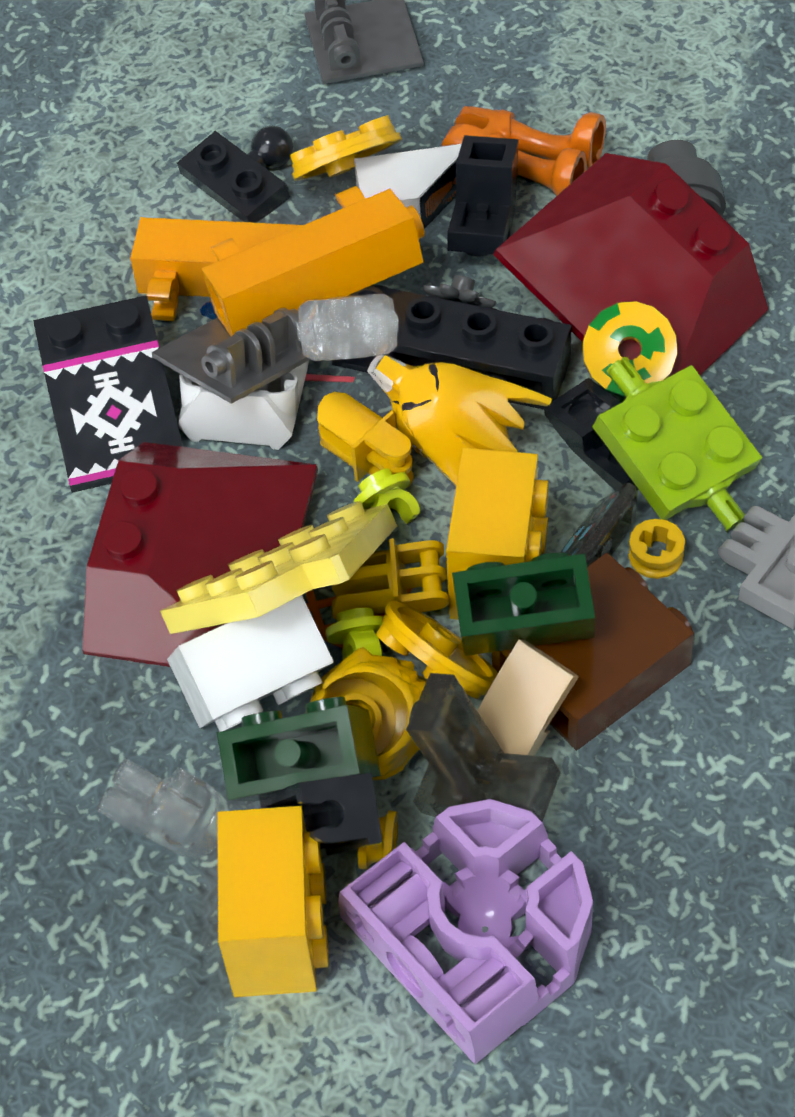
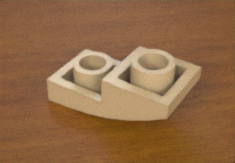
[459,640,579,786]

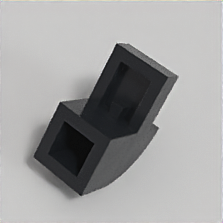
[447,135,519,257]

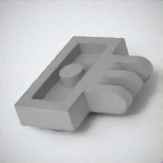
[718,506,795,629]

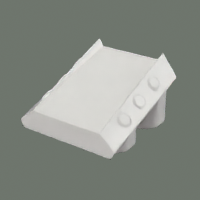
[177,334,314,450]

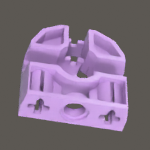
[338,799,593,1065]

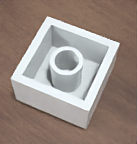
[167,595,333,732]

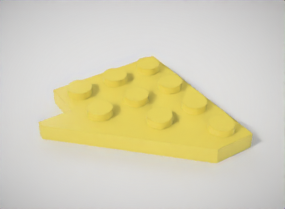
[160,501,397,634]

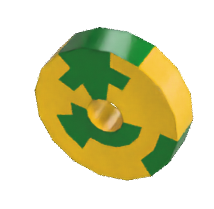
[583,301,677,397]

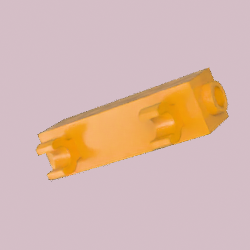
[201,186,425,336]
[130,217,335,328]

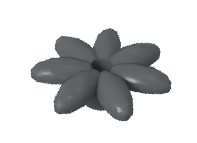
[423,275,496,308]

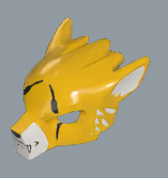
[367,354,552,487]

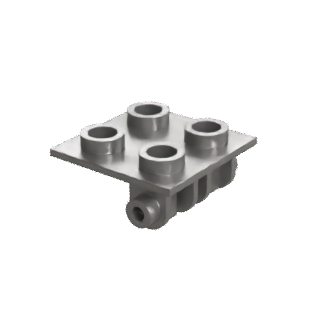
[304,0,424,84]
[152,308,318,404]

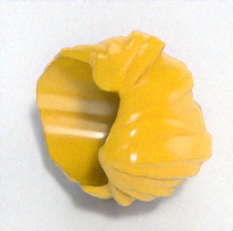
[310,647,438,781]

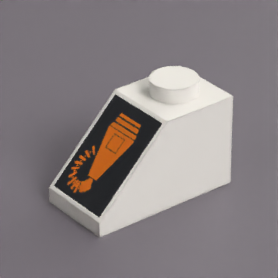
[354,144,461,229]

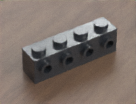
[328,285,572,410]

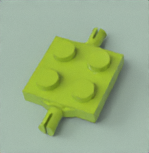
[592,357,763,532]

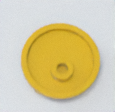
[290,115,402,181]
[376,601,498,699]

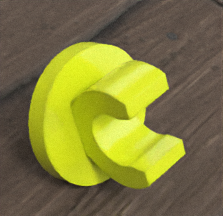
[353,468,420,524]
[325,607,383,659]

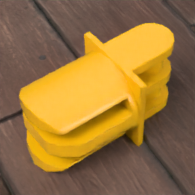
[317,392,414,487]
[332,538,449,619]

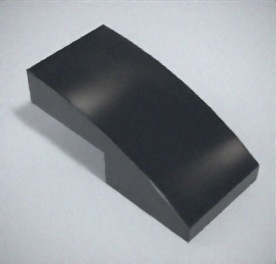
[544,378,639,499]

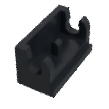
[260,773,383,856]

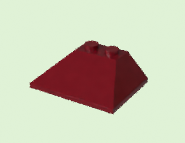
[493,153,768,377]
[82,442,318,667]

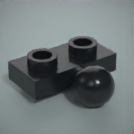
[177,126,293,223]

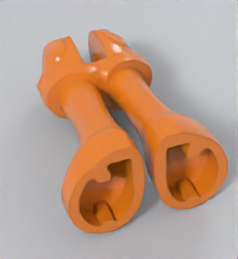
[441,106,606,196]

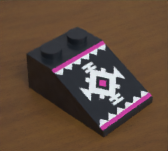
[33,295,183,493]

